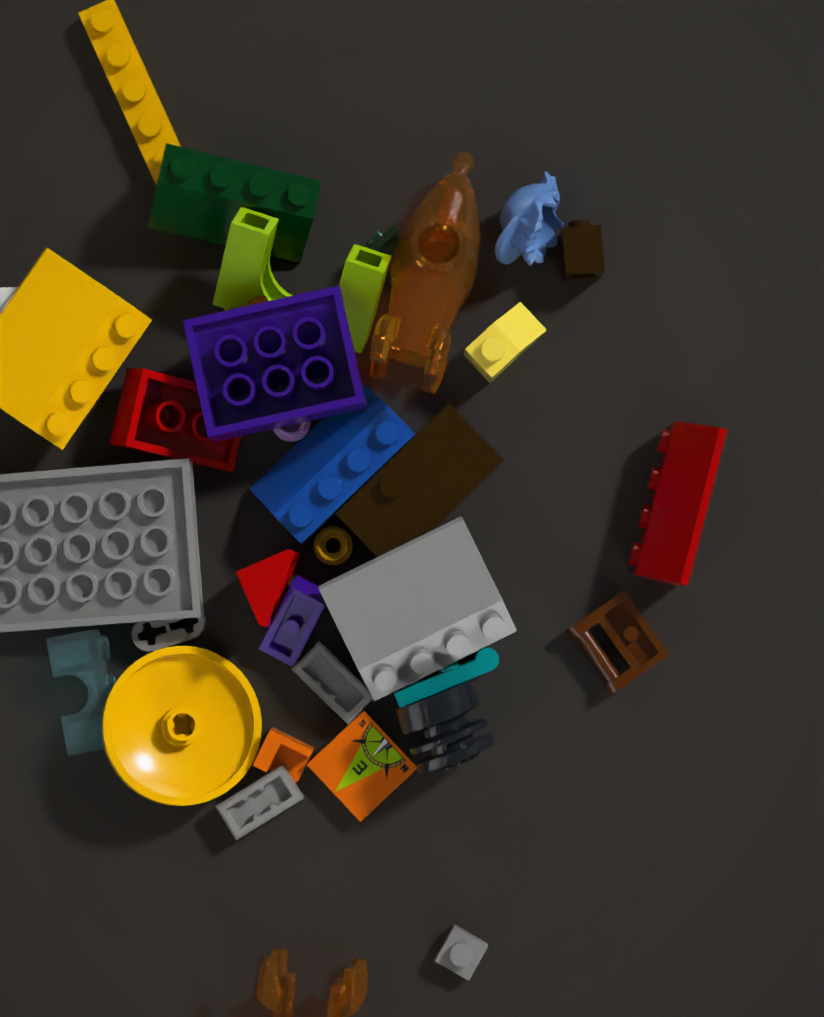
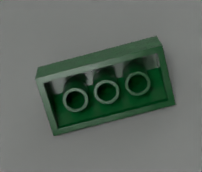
[147,143,321,264]

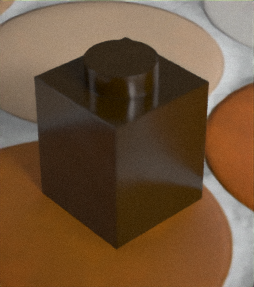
[559,220,605,281]

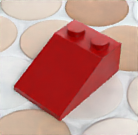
[109,368,241,472]

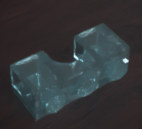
[46,629,116,756]

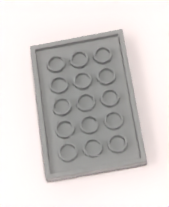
[0,458,204,633]

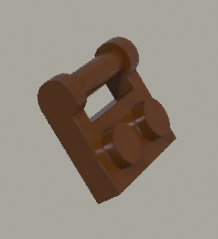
[566,590,670,695]

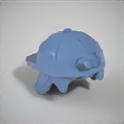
[495,171,564,266]

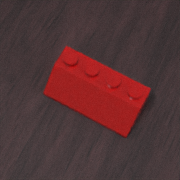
[628,421,728,586]

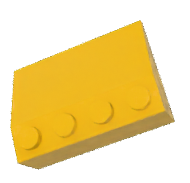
[0,247,152,450]

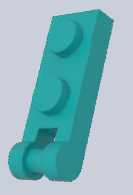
[394,646,499,708]

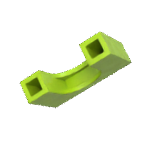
[212,207,392,353]

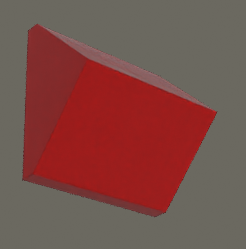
[236,549,300,627]

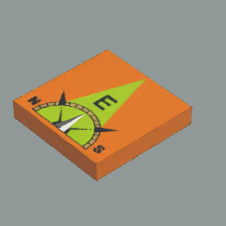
[307,710,417,822]

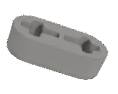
[131,615,206,652]

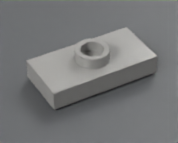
[291,641,373,724]
[216,764,304,840]

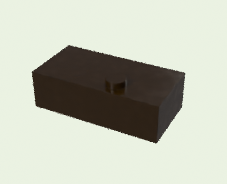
[335,403,504,557]

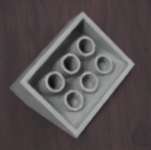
[318,516,517,701]

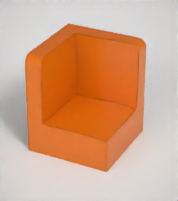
[252,727,315,782]

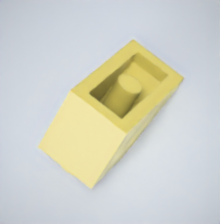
[464,302,547,383]

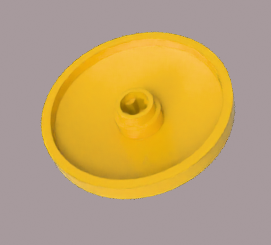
[102,646,262,806]

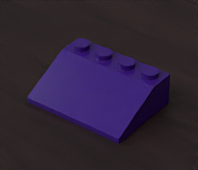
[183,285,368,442]

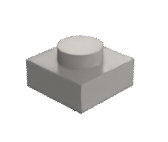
[434,924,488,981]

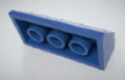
[250,382,416,545]

